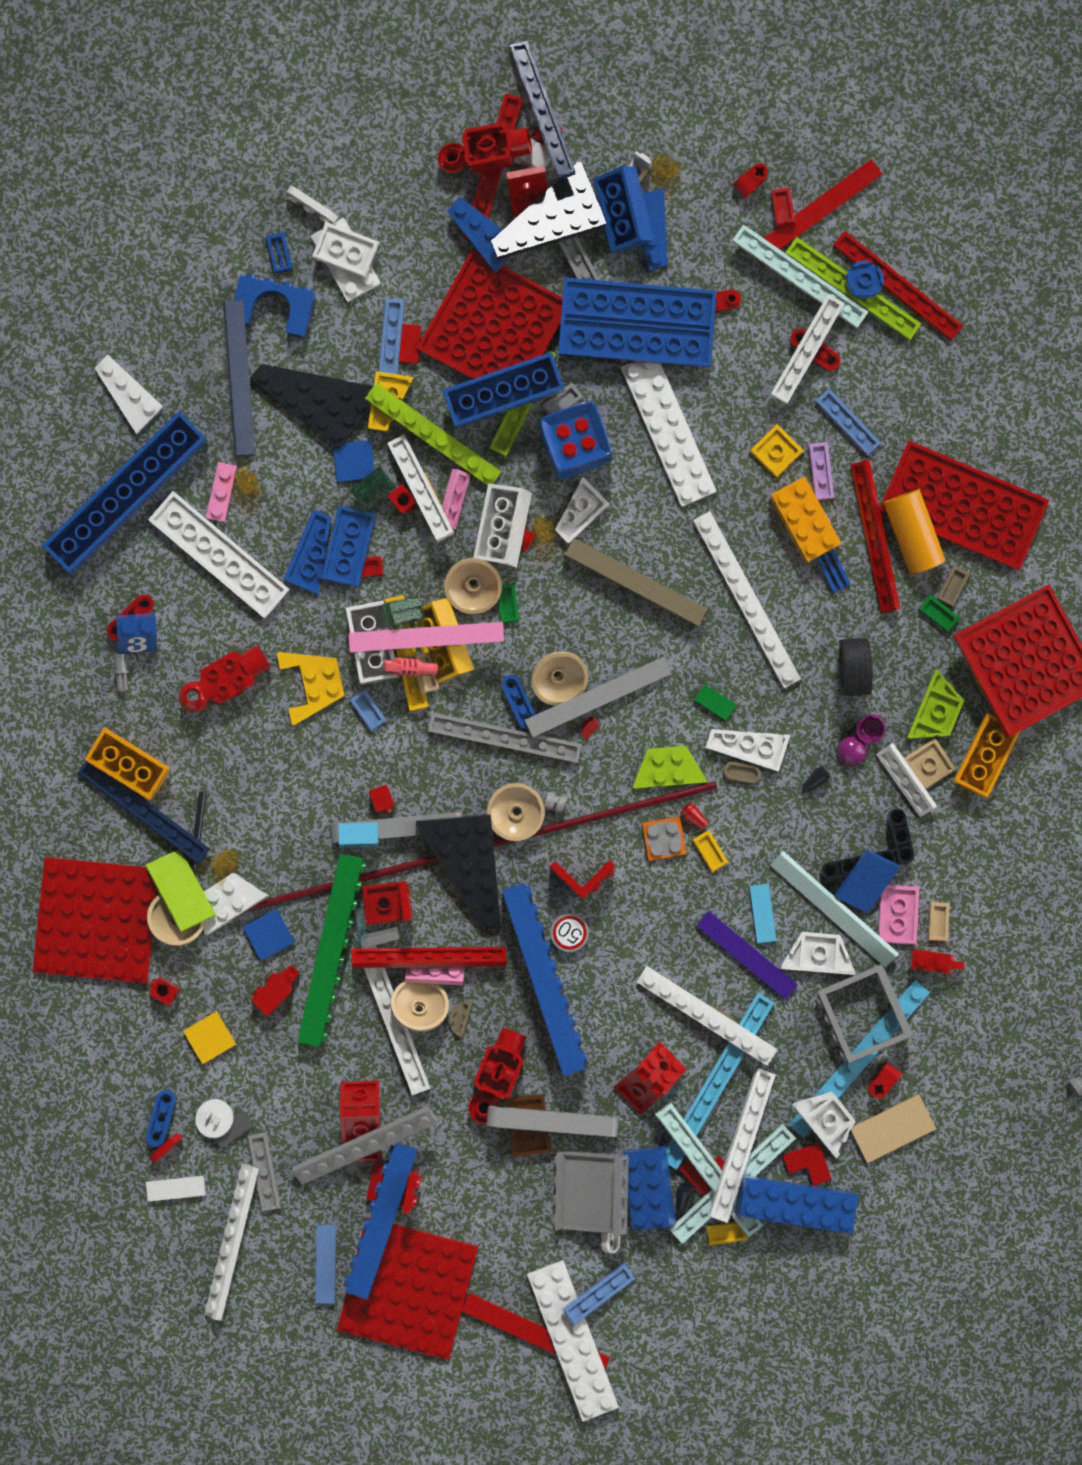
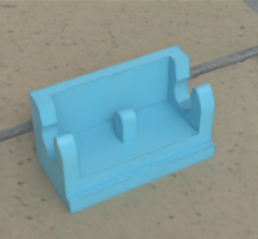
[339,823,379,848]

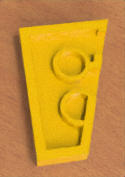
[367,371,414,432]

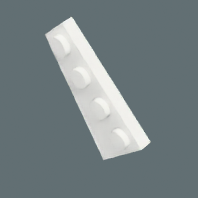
[95,355,164,435]
[705,729,790,772]

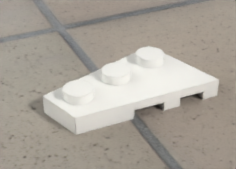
[555,477,609,544]

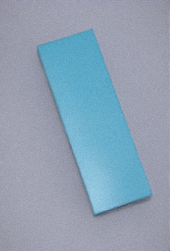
[749,884,776,943]

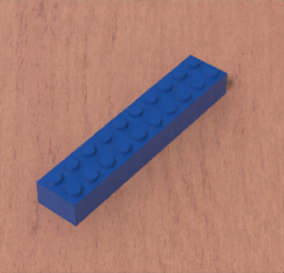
[42,411,208,575]
[502,883,588,1076]

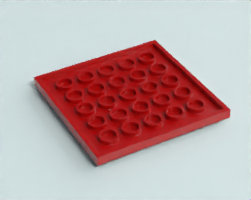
[417,249,563,379]
[952,585,1082,738]
[32,857,158,983]
[337,1217,478,1360]

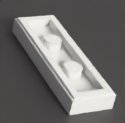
[146,1175,206,1201]

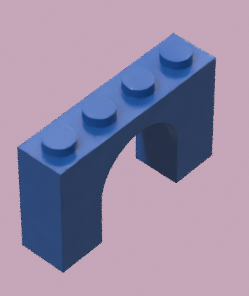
[234,274,316,339]

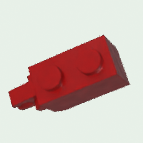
[908,949,965,974]
[251,965,300,1016]

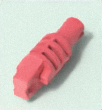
[383,658,438,676]

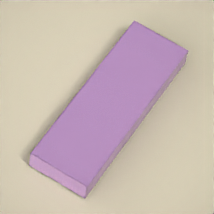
[808,442,835,501]

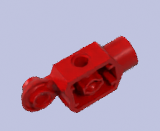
[437,122,533,174]
[178,645,271,713]
[468,1027,527,1124]

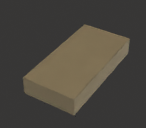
[936,565,971,608]

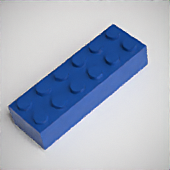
[443,352,565,429]
[735,1175,859,1234]

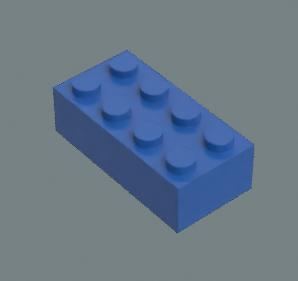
[593,166,654,253]
[623,1146,676,1230]

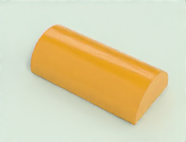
[883,488,946,574]
[953,712,1021,798]
[84,727,170,800]

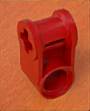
[732,163,768,199]
[868,1061,902,1098]

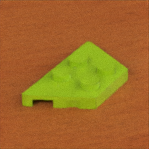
[907,669,964,739]
[633,746,707,789]

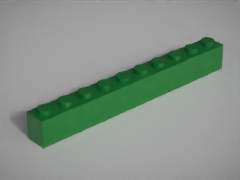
[297,853,366,1047]

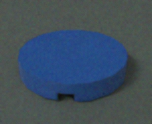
[845,261,884,299]

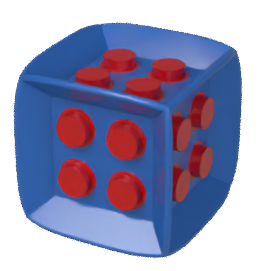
[538,401,613,480]

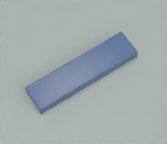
[379,299,405,375]
[815,388,881,457]
[315,1225,337,1304]
[562,1263,635,1326]

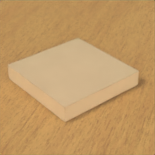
[904,738,956,789]

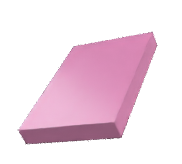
[878,885,920,945]

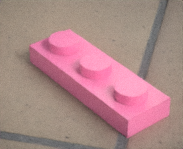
[206,462,237,522]
[442,469,471,530]
[405,967,464,985]

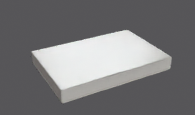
[312,222,379,279]

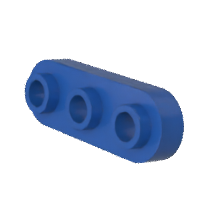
[502,675,535,729]
[146,1090,176,1147]

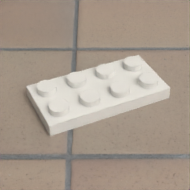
[311,217,381,302]

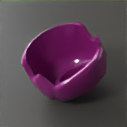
[856,714,886,744]
[836,736,867,766]

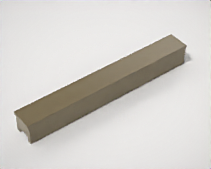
[564,538,707,628]

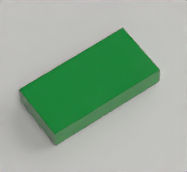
[498,583,520,624]
[918,594,960,633]
[694,684,736,721]

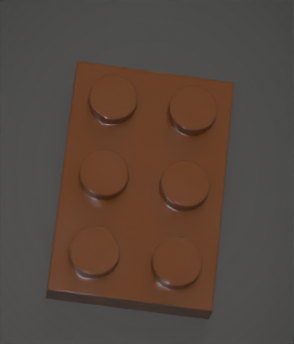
[506,1094,551,1157]

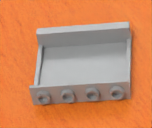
[553,1151,629,1236]

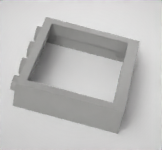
[816,964,913,1064]

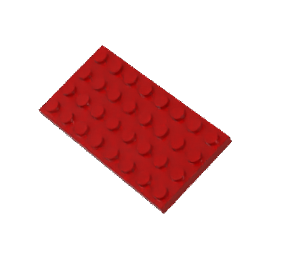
[880,440,1049,571]

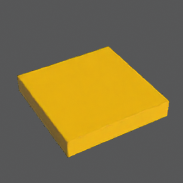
[750,424,804,478]
[183,1011,236,1064]

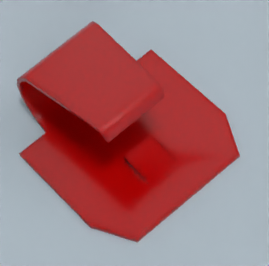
[580,716,599,740]

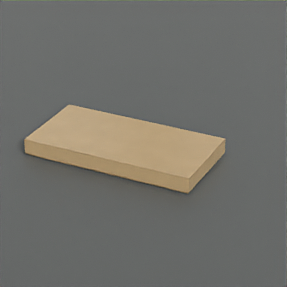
[851,1094,936,1163]

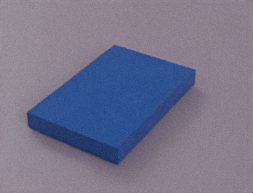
[835,849,900,913]

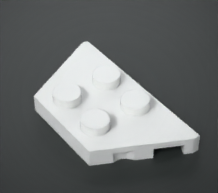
[204,873,269,935]
[781,932,855,975]
[792,1092,855,1158]

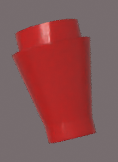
[680,802,708,830]

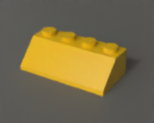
[408,598,474,684]

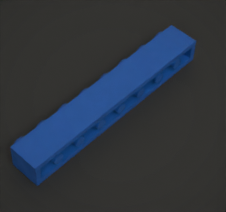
[343,1142,418,1299]

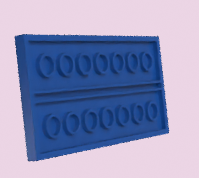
[558,277,717,368]

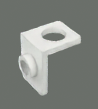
[629,151,651,182]

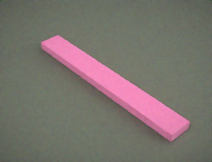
[349,622,504,653]

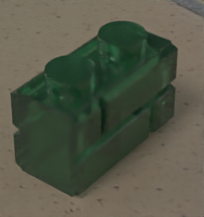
[350,466,396,511]
[379,596,425,630]

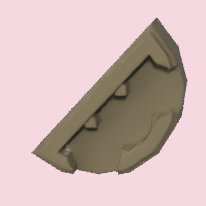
[449,1001,473,1039]

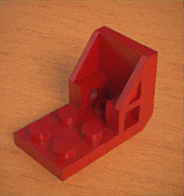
[340,1080,382,1162]

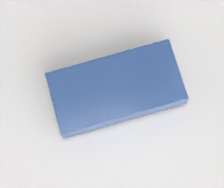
[350,690,387,732]

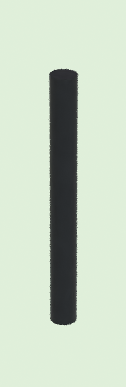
[190,792,207,869]

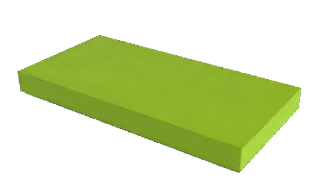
[145,849,216,933]

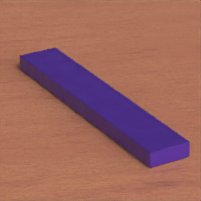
[696,911,798,1000]

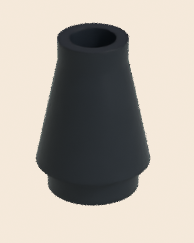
[802,766,831,793]
[676,1183,695,1213]

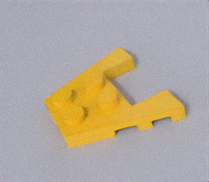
[277,652,345,726]

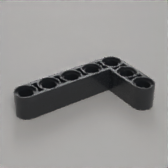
[820,809,914,880]

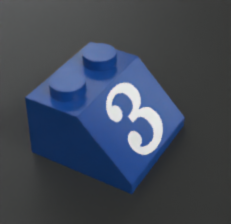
[115,613,157,654]

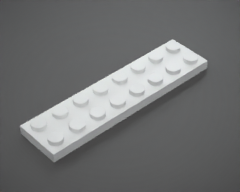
[621,361,717,507]
[148,491,290,619]
[527,1260,619,1422]

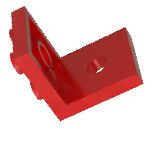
[507,165,547,220]
[550,860,615,899]
[362,881,413,925]
[613,1042,686,1115]
[366,1161,422,1214]

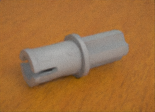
[114,653,129,692]

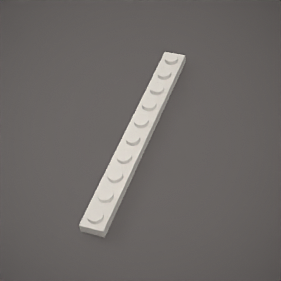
[693,511,801,688]

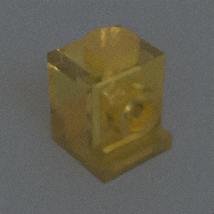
[651,152,682,183]
[234,466,262,498]
[532,514,558,545]
[210,848,241,878]

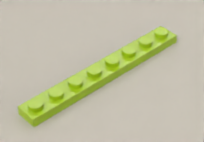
[785,237,921,341]
[365,383,501,486]

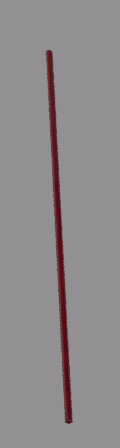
[244,781,717,913]

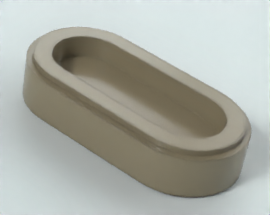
[723,761,761,784]

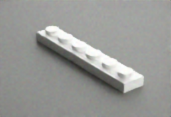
[770,294,845,404]
[387,435,455,542]

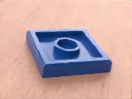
[333,440,375,483]
[243,909,295,960]

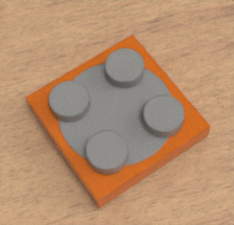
[642,816,686,861]

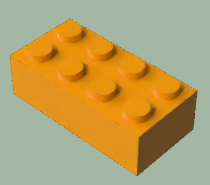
[770,476,842,564]

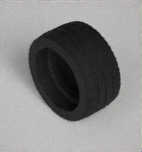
[839,638,873,696]

